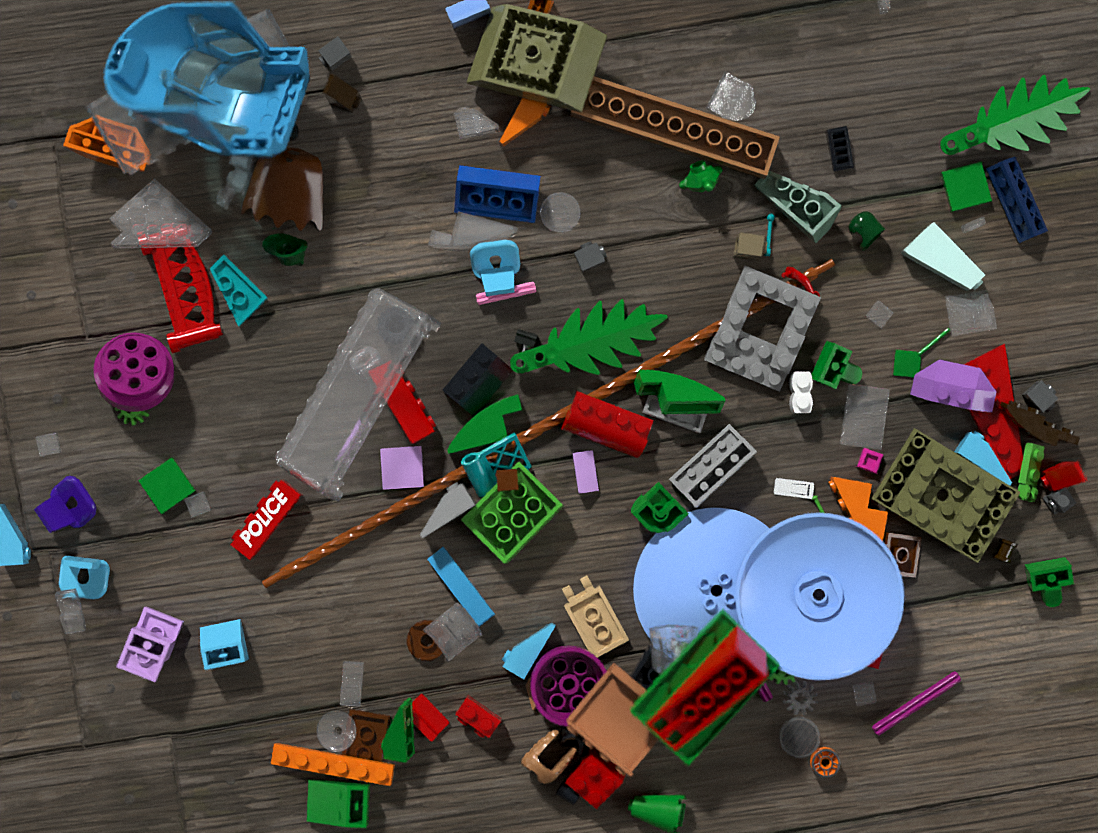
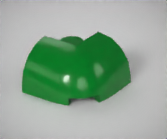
[631,482,689,533]

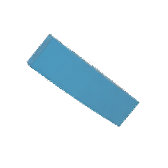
[427,547,495,627]

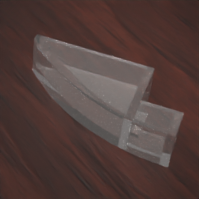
[428,211,518,251]

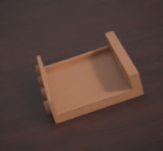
[566,663,659,776]

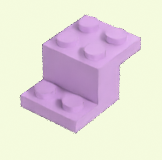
[117,606,184,682]

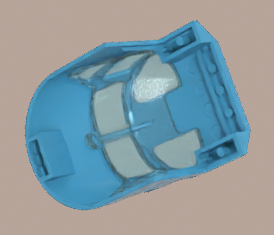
[105,2,310,157]

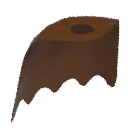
[241,147,323,231]

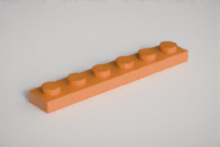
[271,743,395,786]

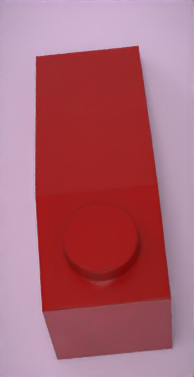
[1040,462,1087,491]

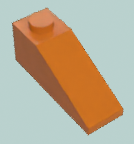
[499,98,551,147]

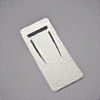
[774,478,814,499]

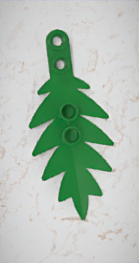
[940,75,1090,155]
[510,299,668,375]

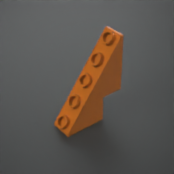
[828,477,888,542]

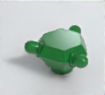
[679,160,722,192]

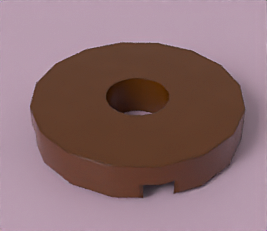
[406,620,447,661]

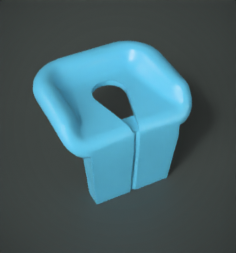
[470,240,520,296]
[59,556,110,599]

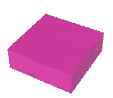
[857,448,883,474]

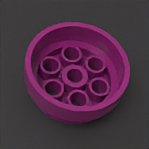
[94,333,174,412]
[530,646,606,726]

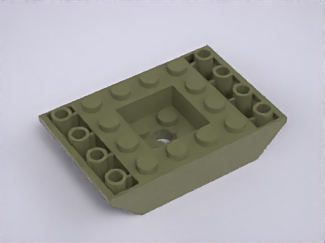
[467,4,607,113]
[871,428,1021,563]

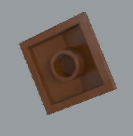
[885,532,922,578]

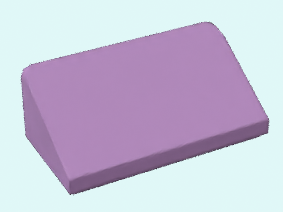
[573,450,599,494]

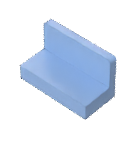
[445,0,491,29]

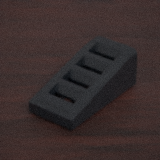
[825,126,854,172]

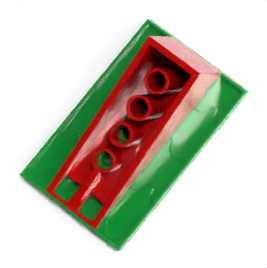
[630,608,780,766]

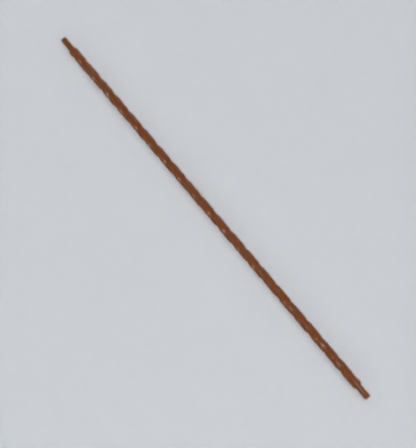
[262,259,835,588]

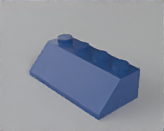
[454,166,541,223]

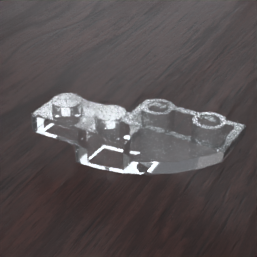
[216,131,256,210]

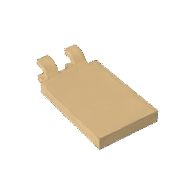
[562,575,629,658]

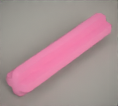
[476,282,536,305]

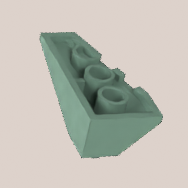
[755,171,842,243]

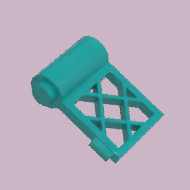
[461,433,532,497]

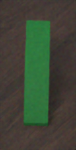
[634,370,726,414]
[447,394,522,454]

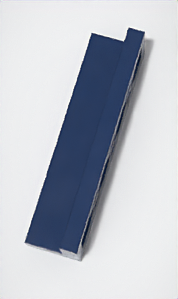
[987,156,1048,243]

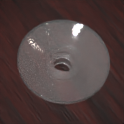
[317,710,356,752]

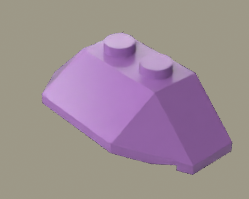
[910,359,997,412]

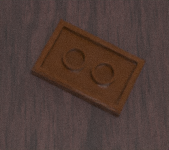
[342,709,390,762]

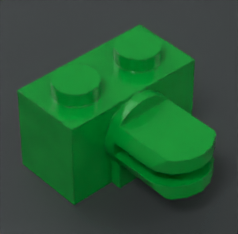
[811,341,862,389]
[1024,557,1074,607]

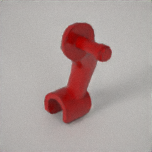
[782,266,820,297]

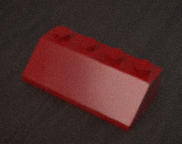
[369,361,437,444]

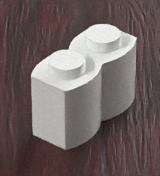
[789,372,813,414]

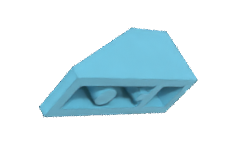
[954,431,1012,486]
[0,504,31,566]
[502,623,555,679]

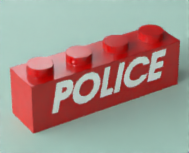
[230,479,303,560]

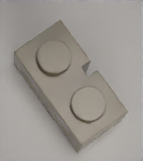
[733,232,767,260]

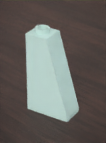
[901,222,985,291]

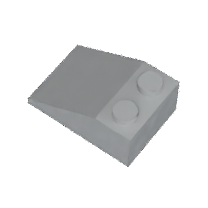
[420,482,476,538]

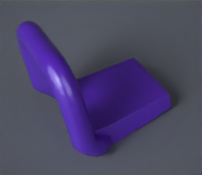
[34,476,96,533]

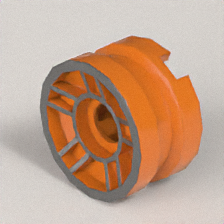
[810,747,841,778]

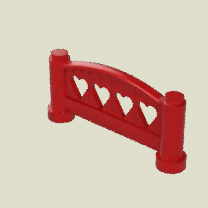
[138,225,223,354]

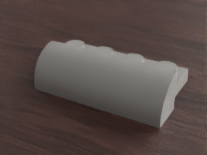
[669,424,757,508]

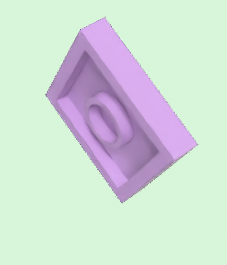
[380,446,424,490]

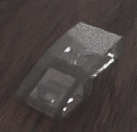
[55,588,86,634]
[340,661,364,707]

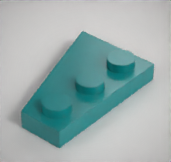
[210,255,268,327]

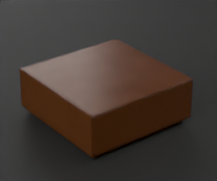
[496,469,519,492]

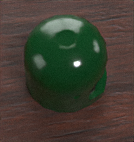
[848,211,885,251]

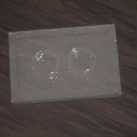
[840,384,890,450]

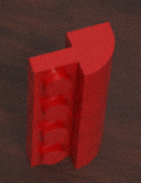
[561,391,654,458]

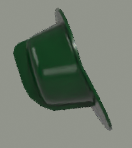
[262,233,308,266]

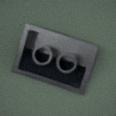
[442,343,513,416]

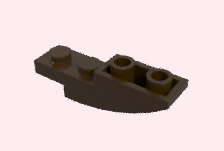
[1000,400,1080,446]

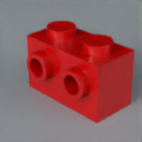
[455,695,502,738]

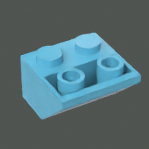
[200,619,249,670]

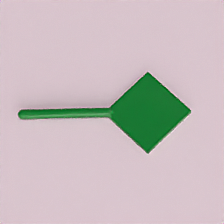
[893,328,950,377]

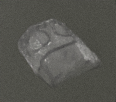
[423,603,482,662]

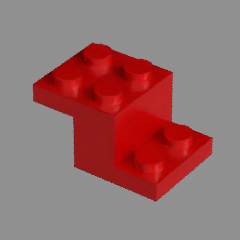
[565,747,626,809]

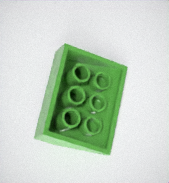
[461,462,564,564]

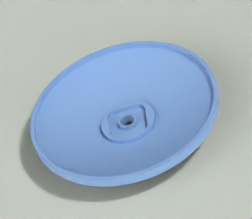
[633,507,770,659]
[736,513,904,680]

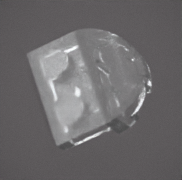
[706,72,756,121]

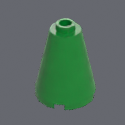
[628,794,686,833]

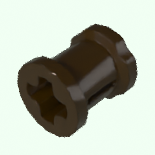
[993,538,1018,564]

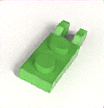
[1018,443,1044,502]

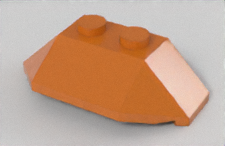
[63,116,150,172]

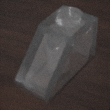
[454,107,499,140]

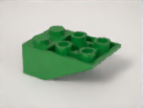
[307,780,370,828]

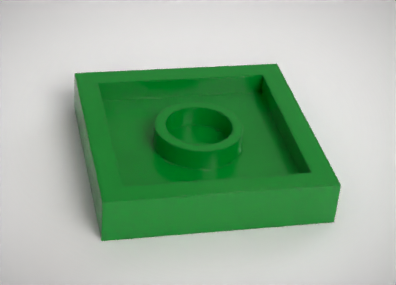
[941,162,992,212]
[138,457,196,514]

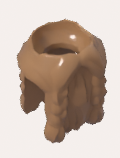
[521,729,576,784]

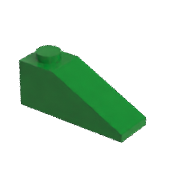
[381,698,415,763]

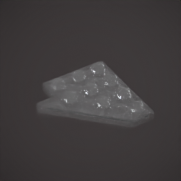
[109,178,212,248]

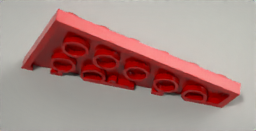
[963,344,1023,479]

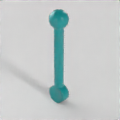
[764,214,775,256]

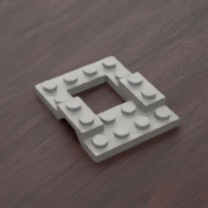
[704,265,821,392]

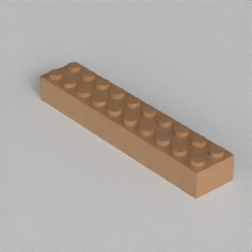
[571,76,780,179]

